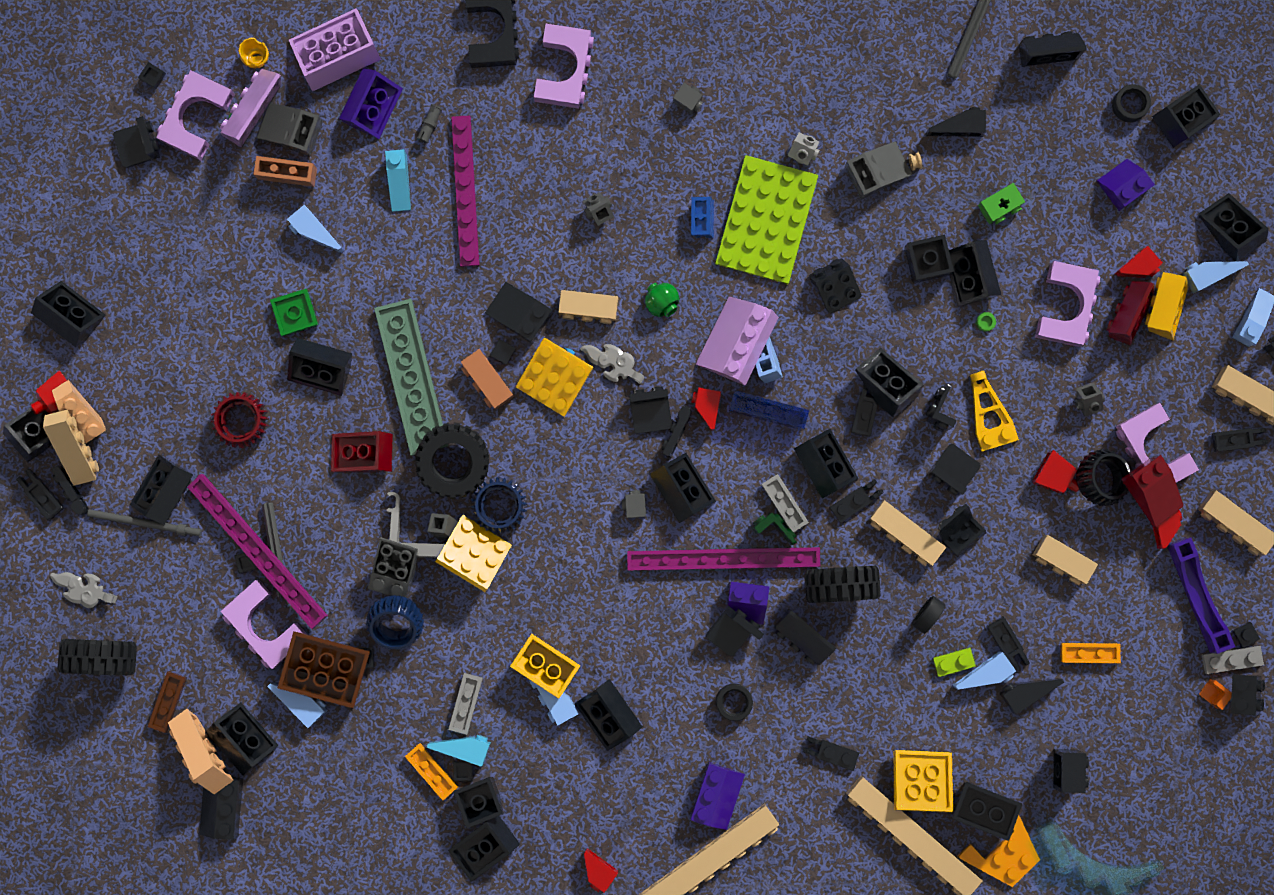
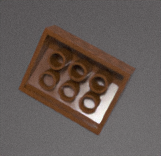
[277,631,370,708]

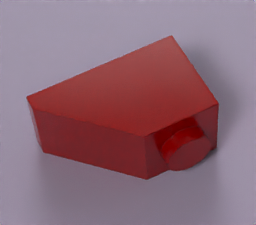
[1115,246,1163,278]
[692,388,721,431]
[1153,510,1182,549]
[584,848,618,893]

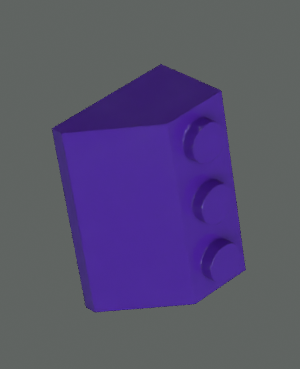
[339,68,403,139]
[690,762,745,830]

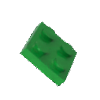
[270,288,319,337]

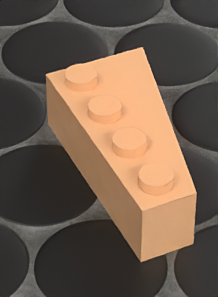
[168,709,234,794]

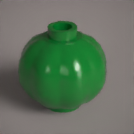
[645,283,680,317]

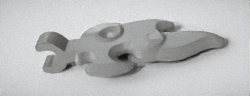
[580,344,645,384]
[50,572,118,608]

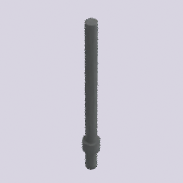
[87,509,202,537]

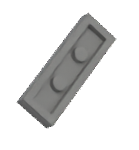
[761,474,809,532]
[1202,646,1264,674]
[448,673,483,735]

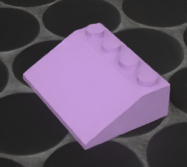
[289,8,381,91]
[220,69,281,147]
[696,297,779,386]

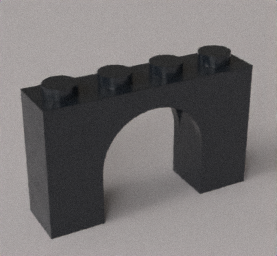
[465,0,519,68]

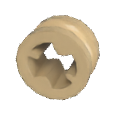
[908,152,922,171]

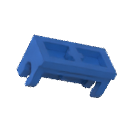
[691,197,714,238]

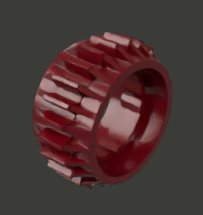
[211,392,269,448]

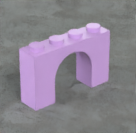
[534,24,594,109]
[156,70,235,161]
[1035,261,1100,347]
[1116,403,1199,483]
[221,580,308,669]

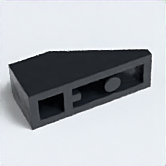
[926,107,986,137]
[1000,678,1064,715]

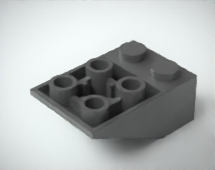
[257,103,323,157]
[844,141,912,200]
[368,537,418,597]

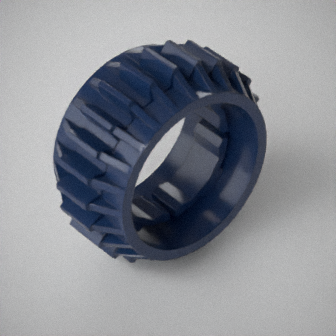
[471,477,528,534]
[366,595,424,649]

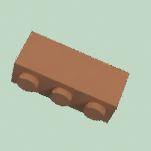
[253,156,317,187]
[461,349,514,409]

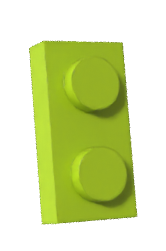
[932,648,976,677]

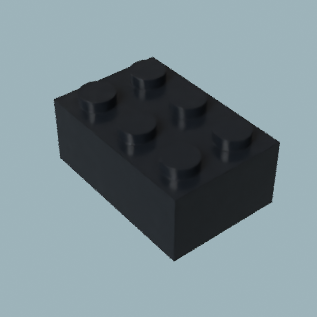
[952,781,1022,841]

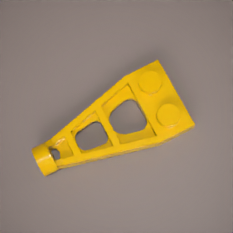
[970,371,1019,452]

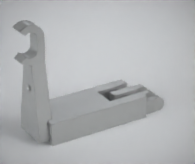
[387,492,445,558]

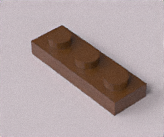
[147,671,187,733]

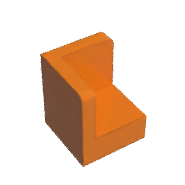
[1199,679,1232,710]

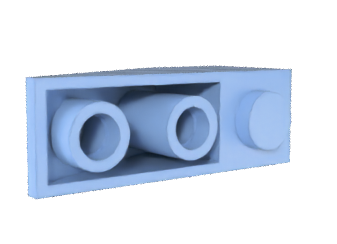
[529,680,579,725]

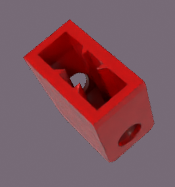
[30,371,67,415]
[1031,450,1079,494]

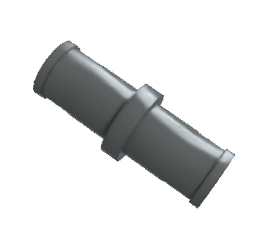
[416,104,442,144]

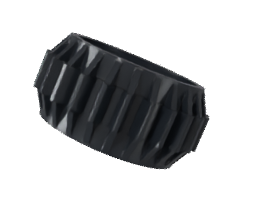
[1076,449,1131,506]

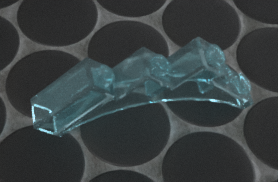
[1035,820,1164,895]

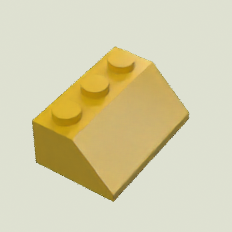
[1145,272,1189,341]
[510,634,580,699]

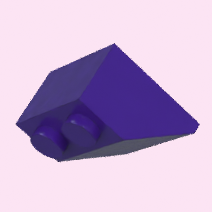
[1097,159,1155,211]
[727,582,770,625]

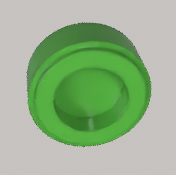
[976,312,996,332]

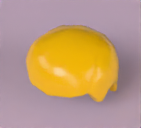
[238,38,269,69]

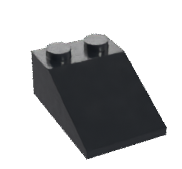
[1152,84,1221,148]
[1199,193,1269,262]
[485,282,553,344]
[855,348,924,418]
[3,408,52,463]
[448,816,520,882]

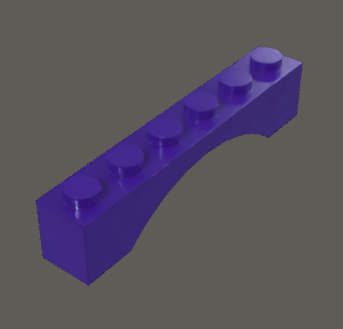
[1167,537,1235,654]

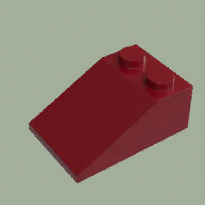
[331,431,393,473]
[1121,455,1184,527]

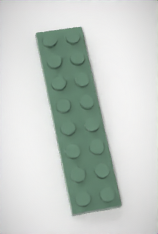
[374,299,449,456]

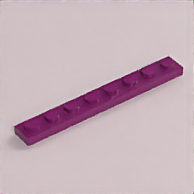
[452,115,480,267]

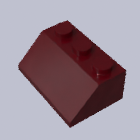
[1107,281,1154,346]

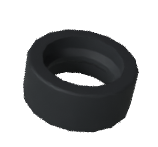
[1112,84,1151,123]
[912,596,946,634]
[716,683,753,721]

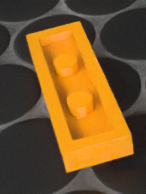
[1061,643,1121,663]
[405,743,458,800]

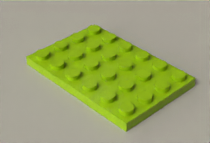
[715,155,818,284]

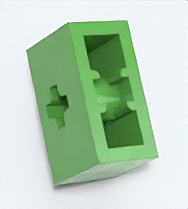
[978,183,1025,225]

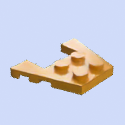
[958,815,1040,887]

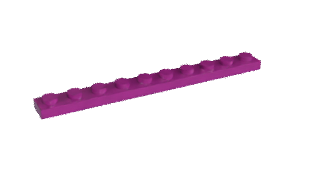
[187,474,328,629]
[627,547,820,570]

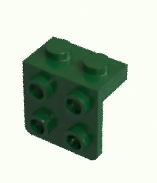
[752,513,797,545]

